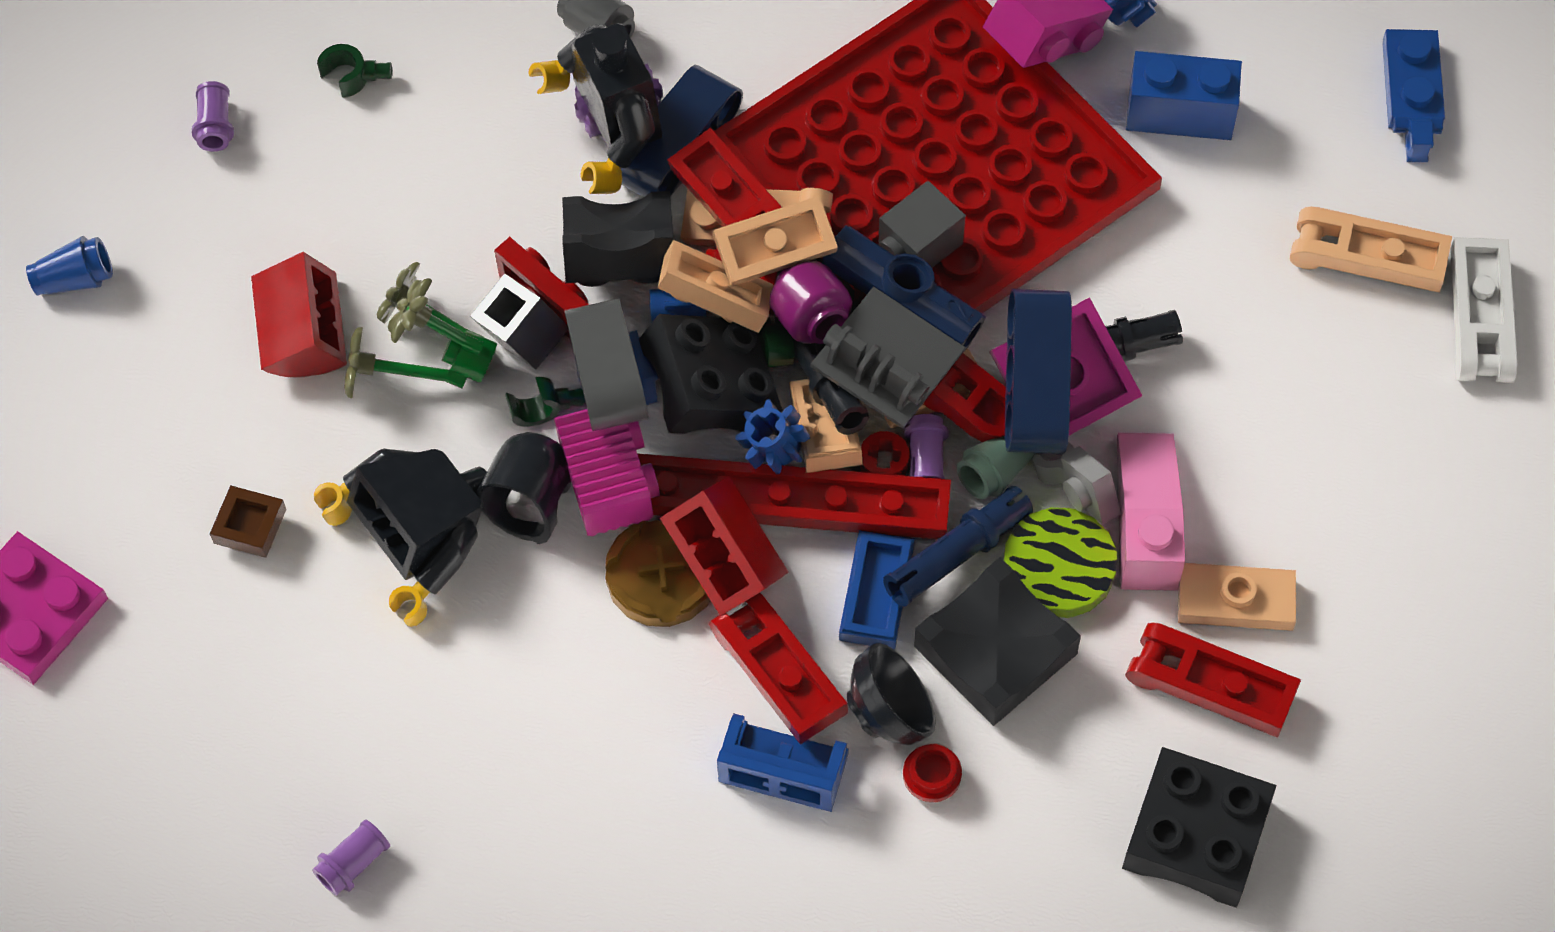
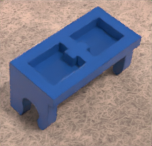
[717,713,849,812]

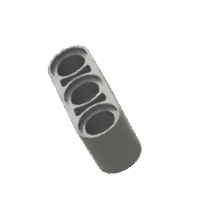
[564,298,649,431]

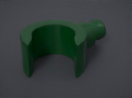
[317,44,393,98]
[756,317,795,367]
[505,377,585,427]

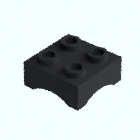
[562,191,674,287]
[639,314,783,434]
[914,557,1081,726]
[1122,747,1277,908]

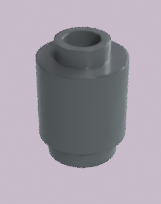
[557,0,635,38]

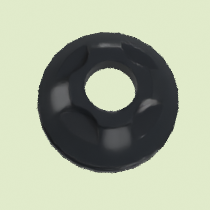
[847,643,936,745]

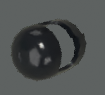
[477,432,572,544]

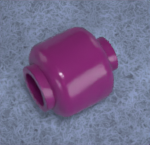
[769,261,852,344]

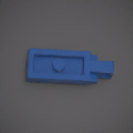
[1382,29,1445,162]

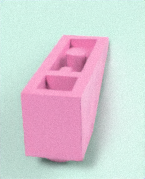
[1117,432,1185,591]

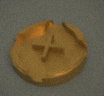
[605,520,710,627]

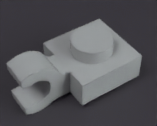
[1032,442,1121,525]

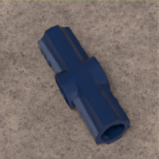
[821,225,986,353]

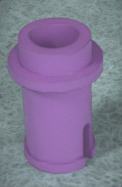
[192,81,234,152]
[904,414,949,479]
[312,819,390,896]

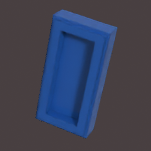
[839,530,915,650]

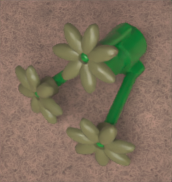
[344,262,497,398]

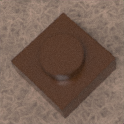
[210,485,287,558]

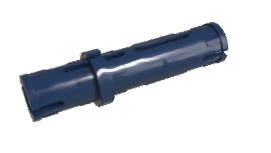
[883,485,1033,607]

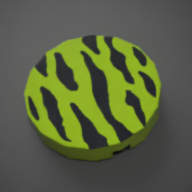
[1004,507,1117,618]

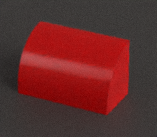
[251,251,348,377]
[660,476,789,616]

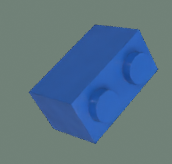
[1126,51,1242,141]

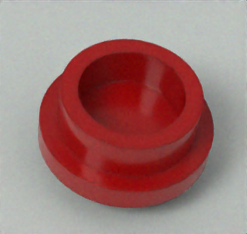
[903,744,962,802]

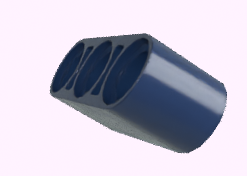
[621,64,743,197]
[1005,289,1072,454]

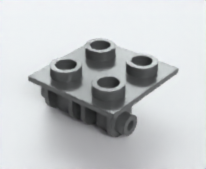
[810,287,966,429]

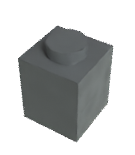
[878,181,966,268]
[470,273,568,370]

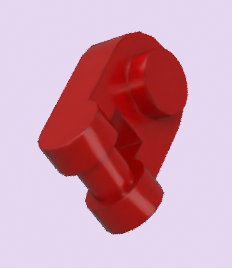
[923,353,1006,442]

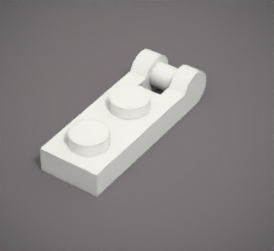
[1450,237,1518,383]

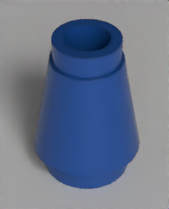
[26,236,113,296]

